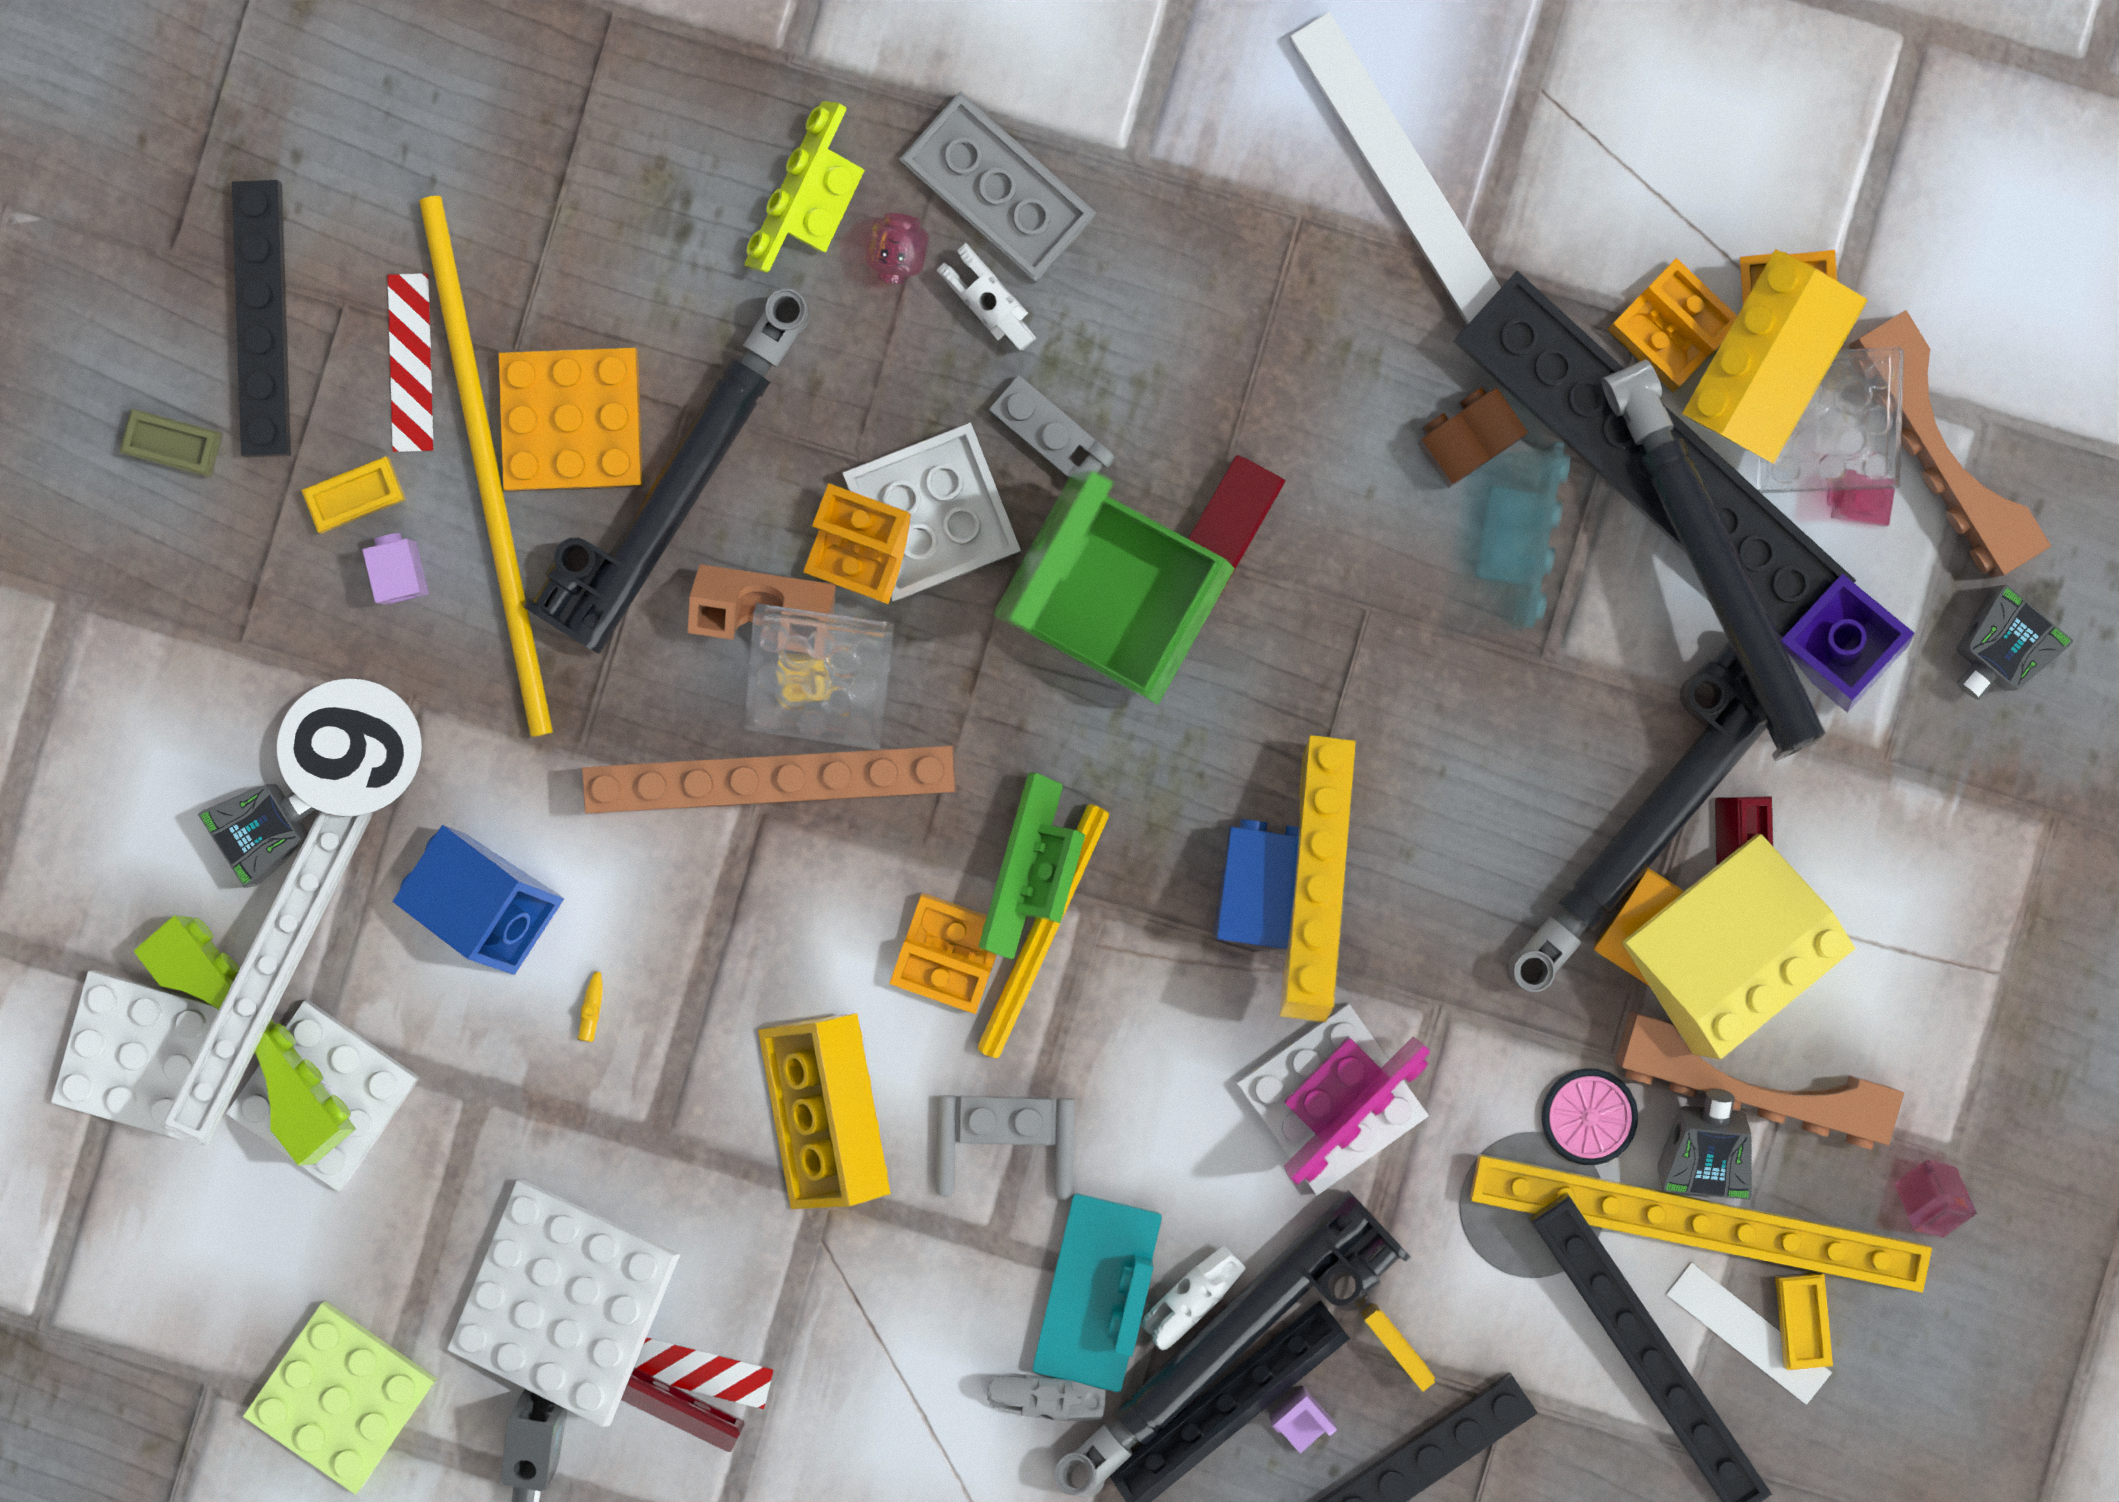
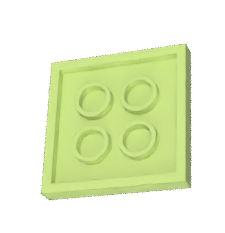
[243,1301,437,1495]

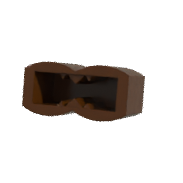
[1418,387,1528,488]

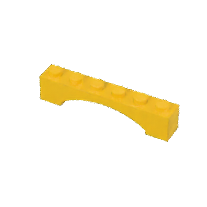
[1279,735,1356,1022]

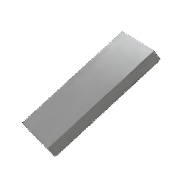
[899,92,1097,283]

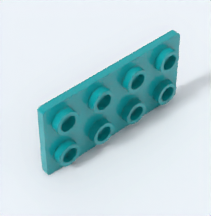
[1032,1193,1162,1392]

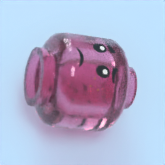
[865,212,929,284]

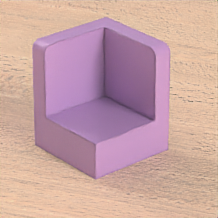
[1269,1386,1337,1453]

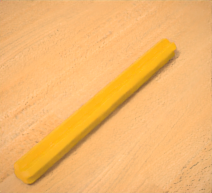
[977,804,1109,1058]

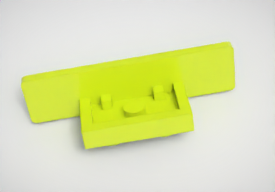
[744,101,865,273]

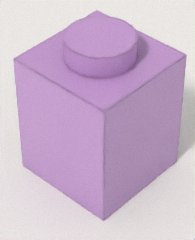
[362,533,429,605]

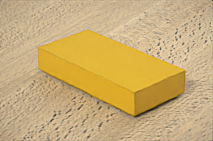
[301,456,406,534]
[1775,1272,1833,1370]
[1360,1303,1435,1392]

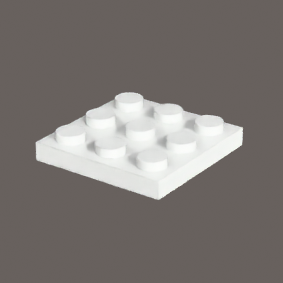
[843,423,1021,602]
[51,970,219,1140]
[226,1000,420,1192]
[1237,1003,1429,1195]

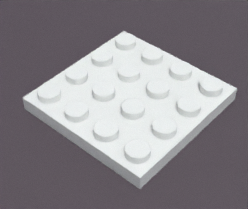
[447,1180,680,1427]

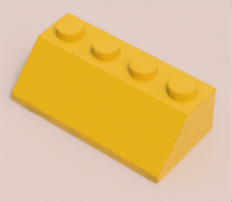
[1682,249,1868,464]
[758,1013,891,1209]

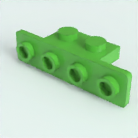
[979,772,1085,959]

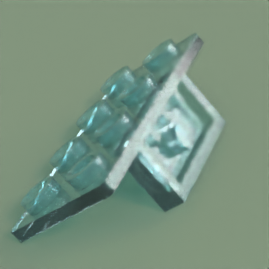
[1475,441,1570,631]

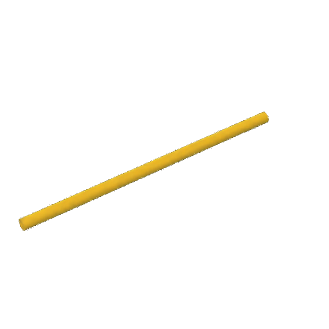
[419,196,553,737]

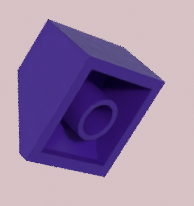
[1781,574,1915,713]

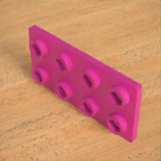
[1284,1036,1431,1185]

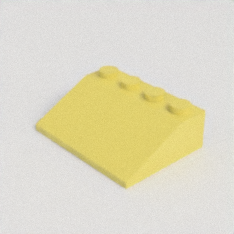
[1622,834,1856,1059]

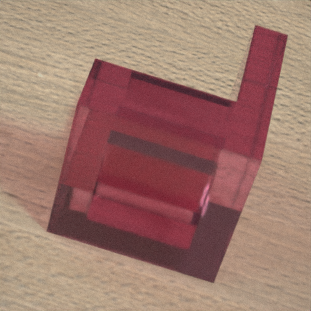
[1895,1160,1977,1238]

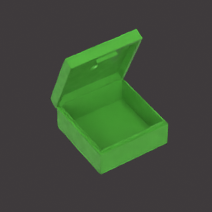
[993,470,1235,705]

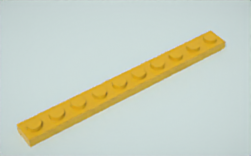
[1469,1154,1932,1293]

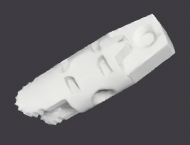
[936,243,1036,351]
[1141,1246,1245,1351]

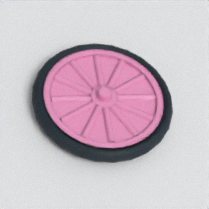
[1541,1068,1638,1165]

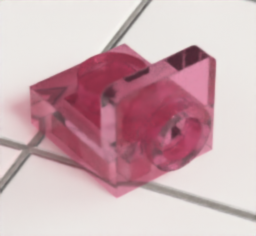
[1827,470,1897,527]

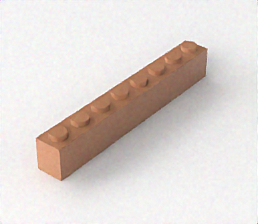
[582,746,957,813]

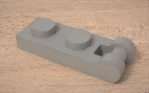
[989,375,1116,479]

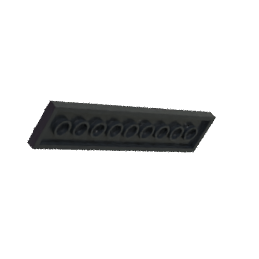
[1453,271,1857,640]

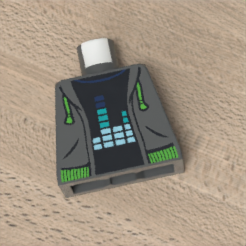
[1956,584,2073,700]
[198,784,317,888]
[1657,1089,1752,1200]
[500,1389,568,1502]

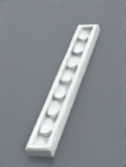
[1289,12,1501,324]
[161,811,373,1147]

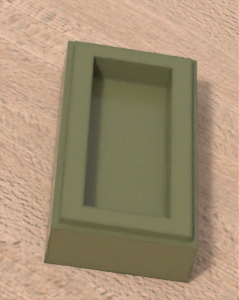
[119,408,223,477]

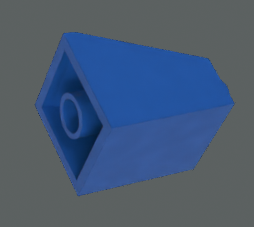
[1213,819,1299,949]
[392,824,564,975]

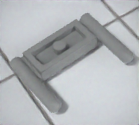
[936,1095,1075,1200]

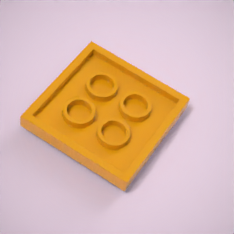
[499,348,643,491]

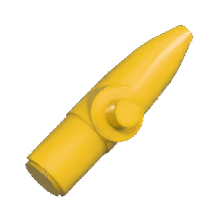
[577,971,603,1042]

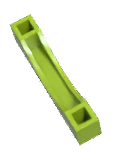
[133,915,356,1166]

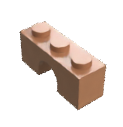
[688,564,836,654]

